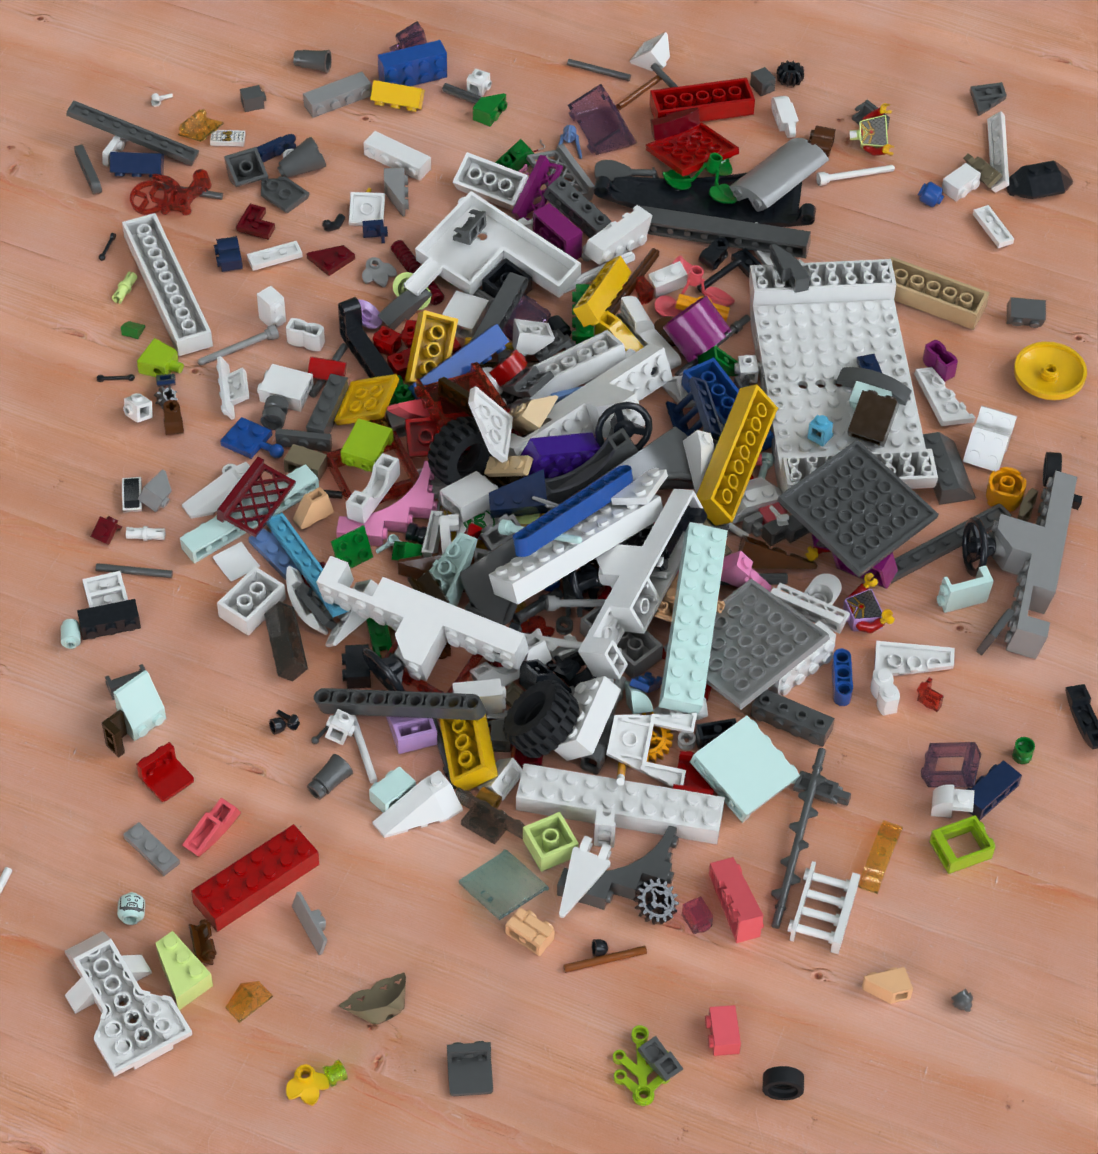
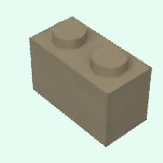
[284,444,328,481]

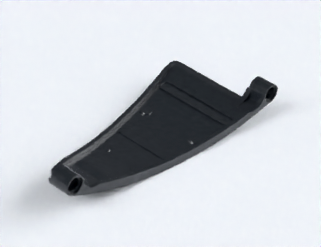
[594,173,816,227]

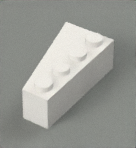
[584,205,653,265]

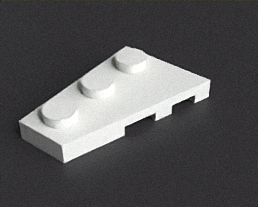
[611,468,668,505]

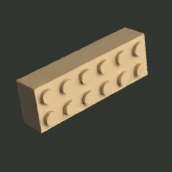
[890,257,990,330]

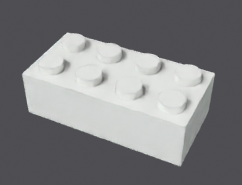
[453,152,529,211]
[767,620,836,696]
[554,676,621,761]

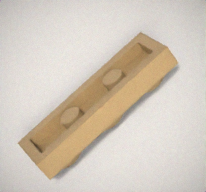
[484,455,533,477]

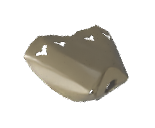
[339,973,406,1024]

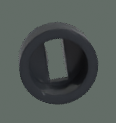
[269,717,286,735]
[592,939,608,956]

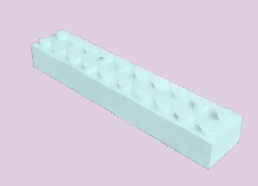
[659,522,728,715]

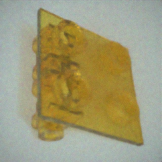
[178,109,224,142]

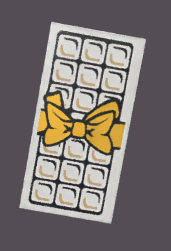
[210,130,246,147]

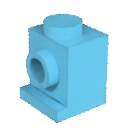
[808,415,834,447]

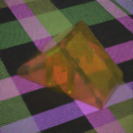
[226,981,273,1023]

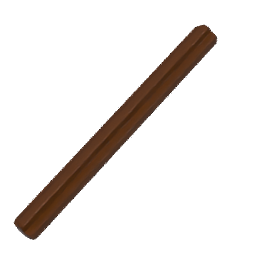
[605,248,660,315]

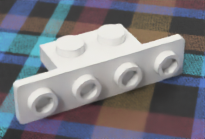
[216,356,249,420]

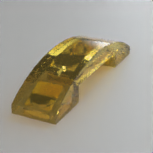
[858,820,903,894]

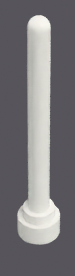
[816,165,895,186]

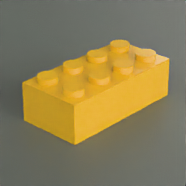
[404,310,458,385]
[439,713,498,793]

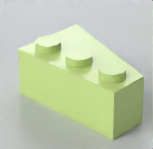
[155,931,213,1010]

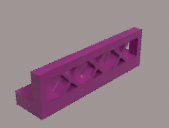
[512,155,563,221]

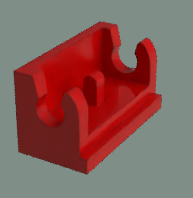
[308,356,348,380]

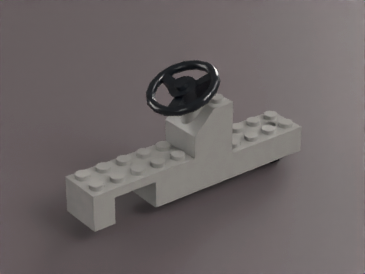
[962,471,1083,659]

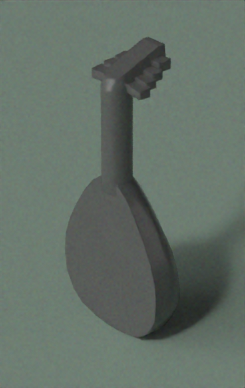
[595,160,659,183]

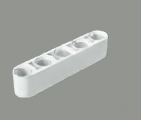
[616,312,681,370]

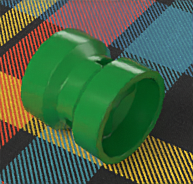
[1012,737,1035,764]

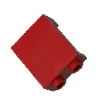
[673,751,714,795]

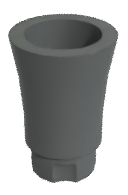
[293,50,332,73]
[307,754,353,800]

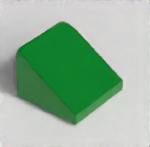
[121,321,145,339]

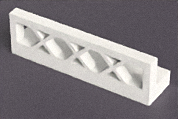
[771,583,850,634]

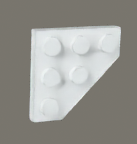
[468,386,513,463]

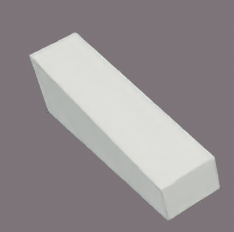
[421,510,444,558]

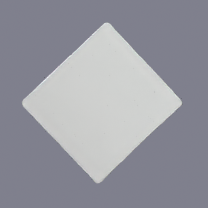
[213,542,260,581]

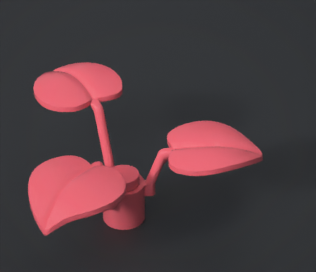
[654,255,735,317]

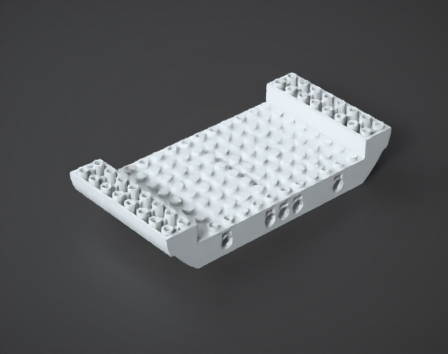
[749,259,938,492]

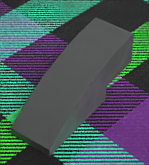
[770,244,810,293]
[377,289,432,330]
[761,515,810,547]

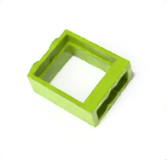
[929,815,995,874]

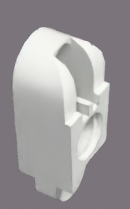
[771,96,799,138]

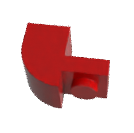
[489,349,527,387]

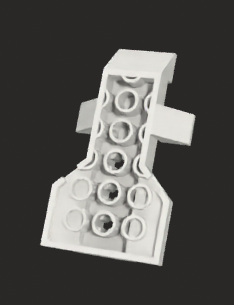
[65,931,192,1077]

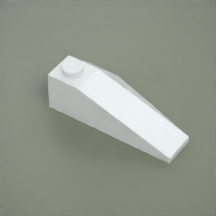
[683,430,715,494]
[182,462,262,519]
[325,579,378,647]
[373,770,463,838]

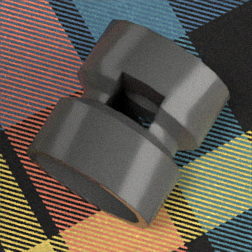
[261,395,289,430]

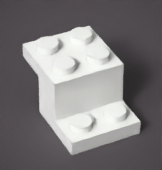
[963,406,1017,472]

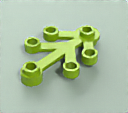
[613,1025,670,1106]

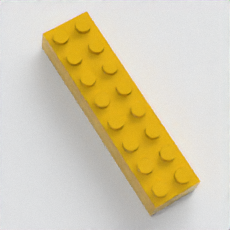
[696,384,778,526]

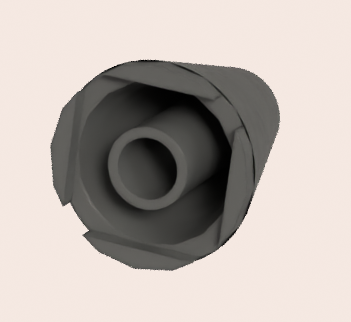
[277,137,326,178]

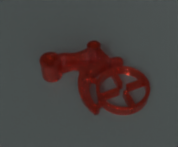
[130,169,212,216]

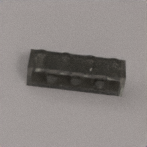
[264,601,308,682]

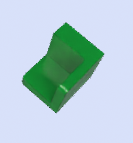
[391,541,423,561]

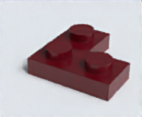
[236,203,275,240]

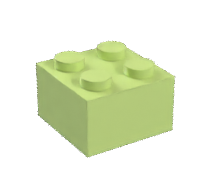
[523,812,579,872]

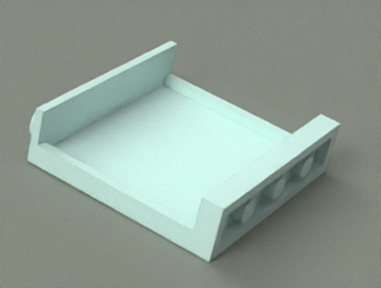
[690,715,800,823]

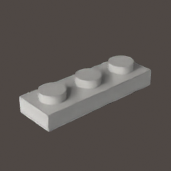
[123,822,180,876]

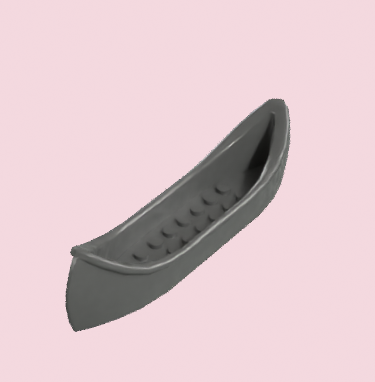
[460,427,694,625]

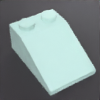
[113,670,166,741]

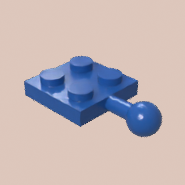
[220,417,284,459]

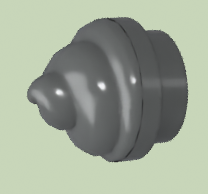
[951,989,973,1012]

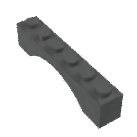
[545,428,638,511]

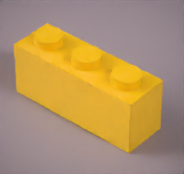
[370,80,425,112]

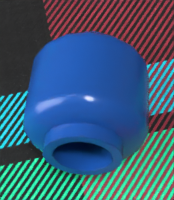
[918,182,944,207]

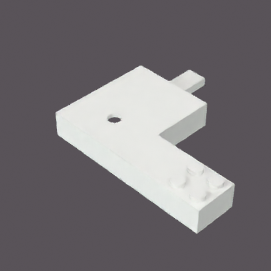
[404,191,581,298]

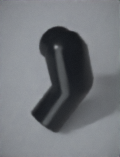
[322,214,345,232]

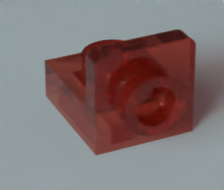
[635,274,654,305]

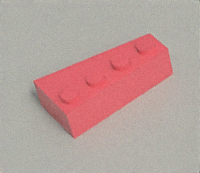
[709,857,764,943]

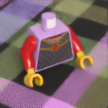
[836,573,895,633]

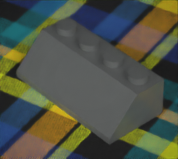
[923,432,976,505]

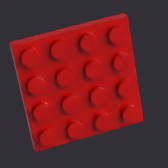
[646,122,739,176]

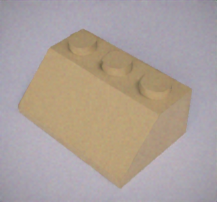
[508,395,558,435]

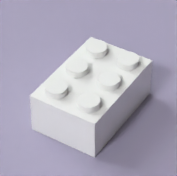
[217,566,286,636]

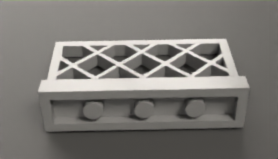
[526,144,595,200]

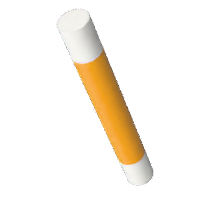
[616,761,626,785]

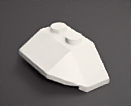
[729,477,786,525]

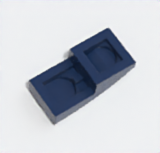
[156,374,176,387]

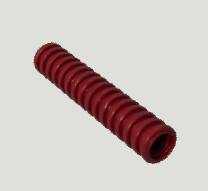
[391,240,444,305]

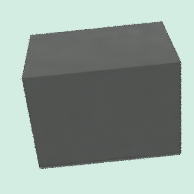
[224,147,268,187]

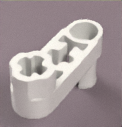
[424,514,460,558]

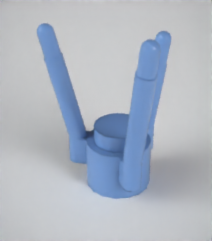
[556,125,582,159]

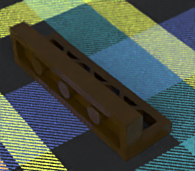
[438,377,474,418]

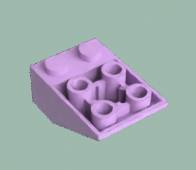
[386,716,437,754]

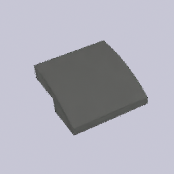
[502,366,554,397]

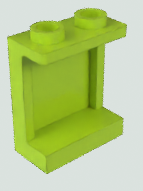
[340,418,394,472]

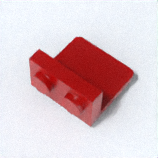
[136,742,194,802]

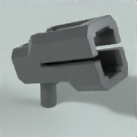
[580,714,614,775]

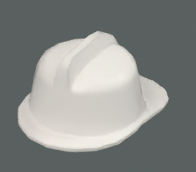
[804,573,842,609]

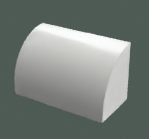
[620,296,654,334]

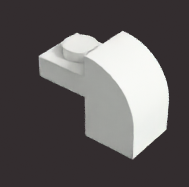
[931,785,975,818]

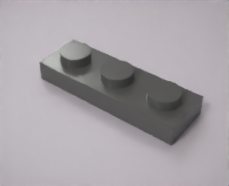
[275,428,332,452]

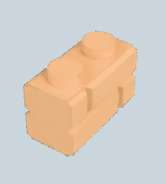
[506,908,555,956]

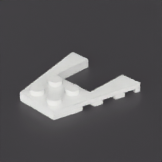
[606,713,697,788]

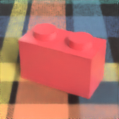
[705,1005,741,1056]

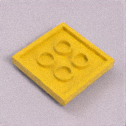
[334,374,399,425]

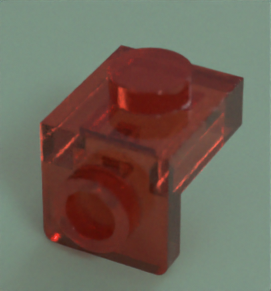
[917,677,944,712]

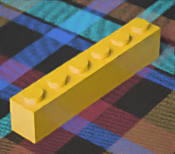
[573,255,632,327]

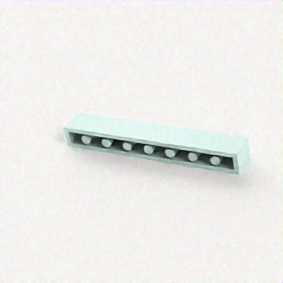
[180,464,319,564]

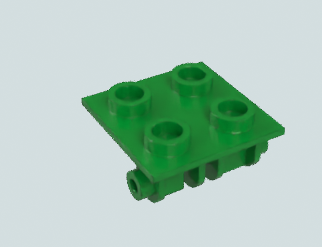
[331,525,373,569]

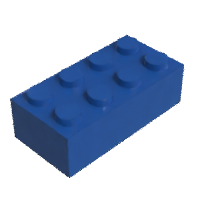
[378,40,447,86]

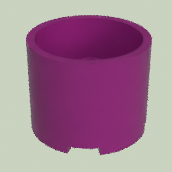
[663,295,732,362]

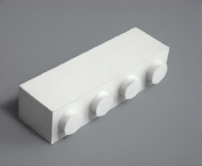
[363,131,431,181]

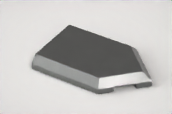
[261,176,310,213]

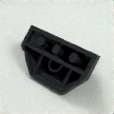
[1005,160,1073,199]

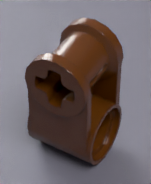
[163,400,184,435]

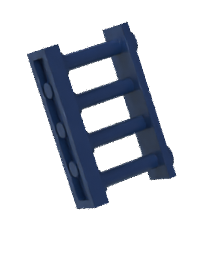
[666,376,723,441]

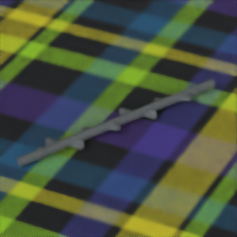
[771,748,826,929]

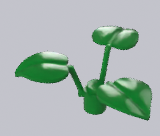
[663,153,737,203]

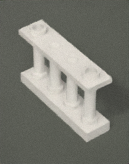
[787,861,861,954]

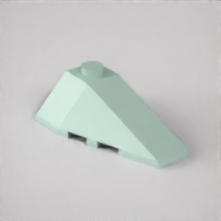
[424,532,478,606]

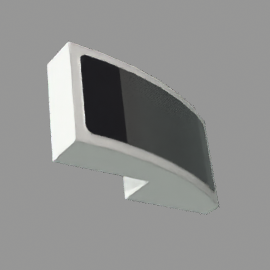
[122,477,142,513]

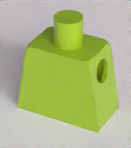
[137,338,184,377]

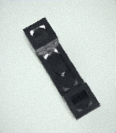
[1065,684,1098,749]

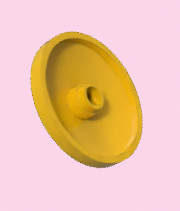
[1014,341,1087,400]

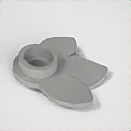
[362,257,397,287]

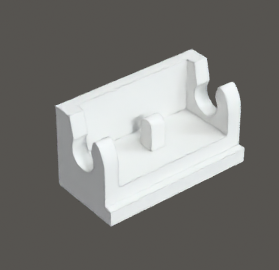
[594,805,616,848]

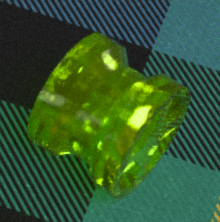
[323,1059,348,1087]

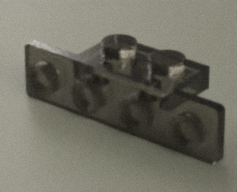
[456,788,525,844]

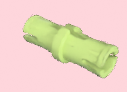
[112,271,138,304]

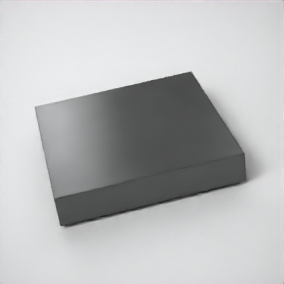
[976,608,1015,655]

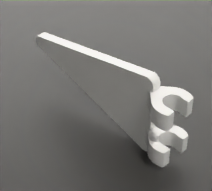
[559,836,611,918]

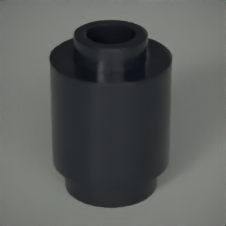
[547,315,572,337]

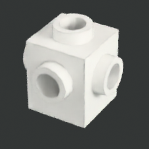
[467,68,492,97]
[734,355,761,384]
[123,393,153,423]
[325,709,356,745]

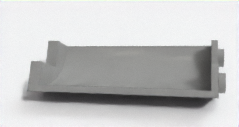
[729,138,829,212]

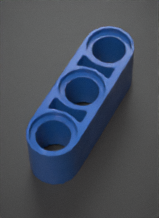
[832,648,853,706]

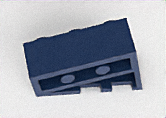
[489,469,548,518]

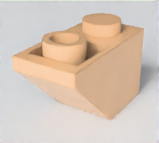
[293,487,334,530]
[862,967,913,1004]

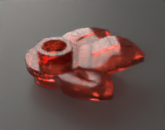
[521,615,555,637]

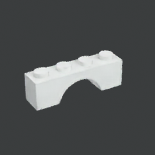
[346,453,400,524]
[469,634,552,686]

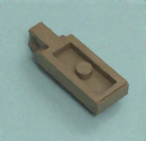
[964,153,1003,188]

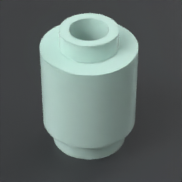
[60,619,81,649]

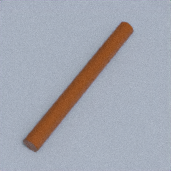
[616,75,662,110]
[563,946,647,973]

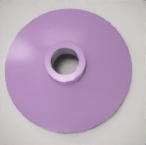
[359,299,382,329]

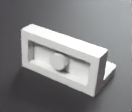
[477,758,522,801]

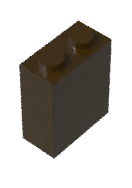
[847,390,899,447]

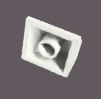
[630,32,670,71]
[513,319,555,356]

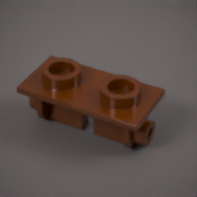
[189,919,217,965]

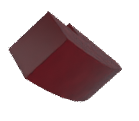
[650,107,700,140]

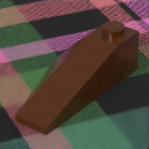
[738,535,818,569]
[398,551,475,592]

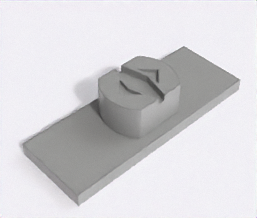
[292,892,327,955]

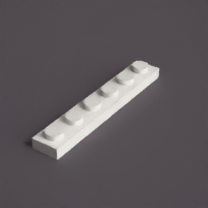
[987,111,1009,193]

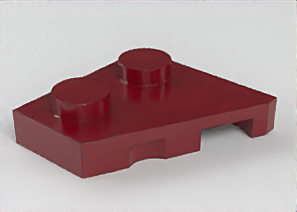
[307,245,355,276]

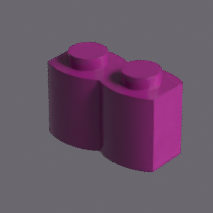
[923,339,958,381]

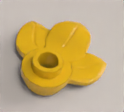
[286,1064,330,1106]

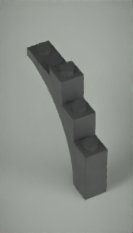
[557,825,679,910]

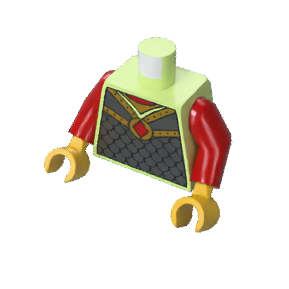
[850,103,894,156]

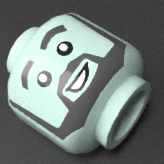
[117,892,145,925]

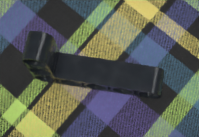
[338,297,394,378]

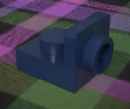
[362,219,388,244]

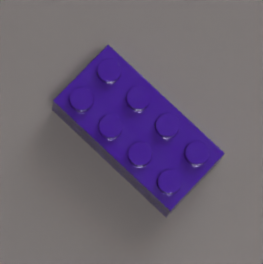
[520,432,601,478]

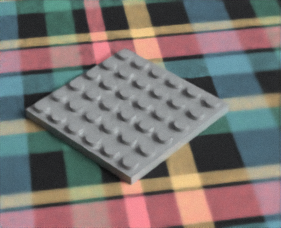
[664,579,830,710]

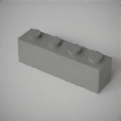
[303,72,372,118]

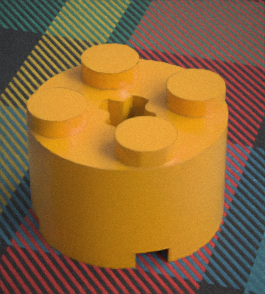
[986,467,1026,511]

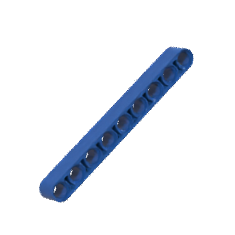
[513,465,633,557]

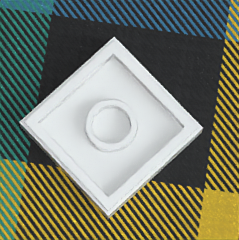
[349,192,385,226]

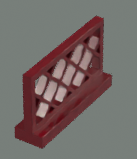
[217,457,296,537]

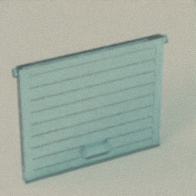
[459,849,549,920]

